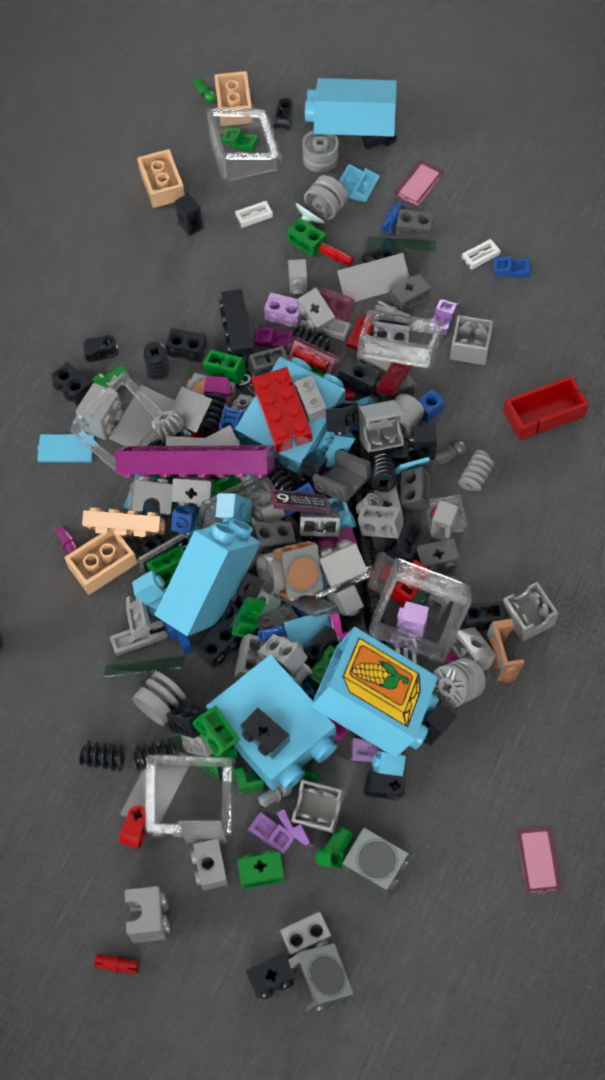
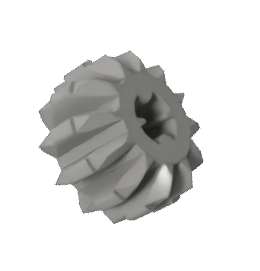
[151,409,184,439]

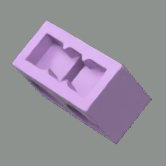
[264,292,303,328]
[397,601,429,641]

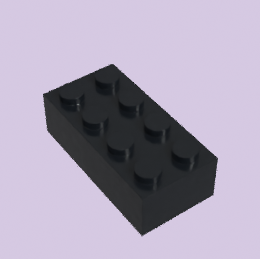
[219,289,254,369]

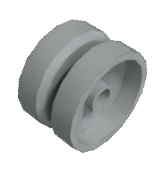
[302,130,339,173]
[304,175,348,220]

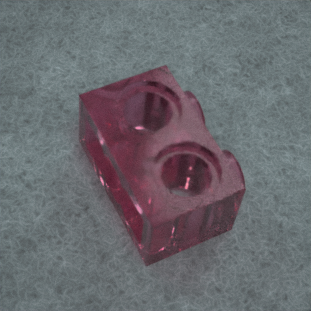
[314,288,355,323]

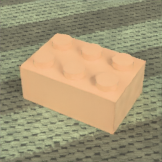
[214,71,253,125]
[137,149,185,208]
[64,528,137,595]

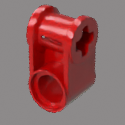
[118,805,150,849]

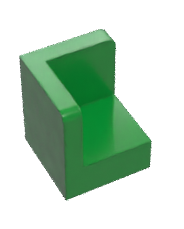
[214,474,245,498]
[235,767,265,795]

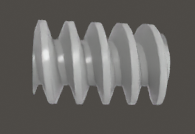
[458,450,494,491]

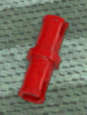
[319,242,354,267]
[293,345,330,372]
[93,953,140,975]

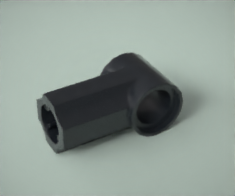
[362,132,397,149]
[302,625,337,661]

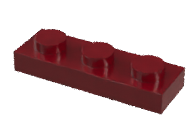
[376,355,414,396]

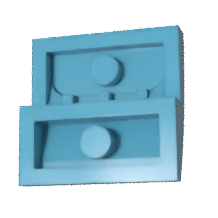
[339,164,380,202]

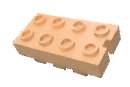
[82,508,166,540]

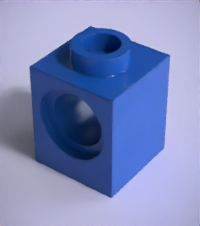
[418,389,445,423]
[171,505,197,533]

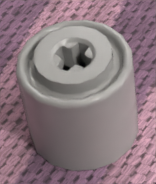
[394,394,425,438]

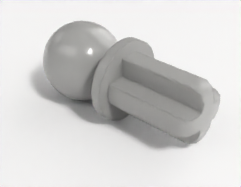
[258,785,292,807]

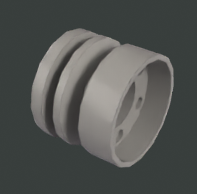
[256,552,285,595]
[432,658,486,708]
[132,671,187,726]

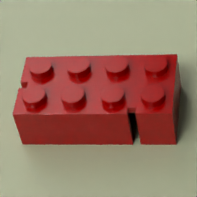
[251,367,313,453]
[503,376,589,441]

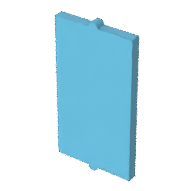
[37,434,95,462]
[284,608,341,649]

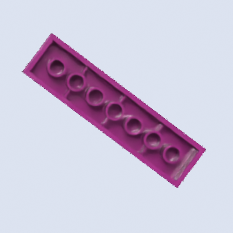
[115,445,275,478]

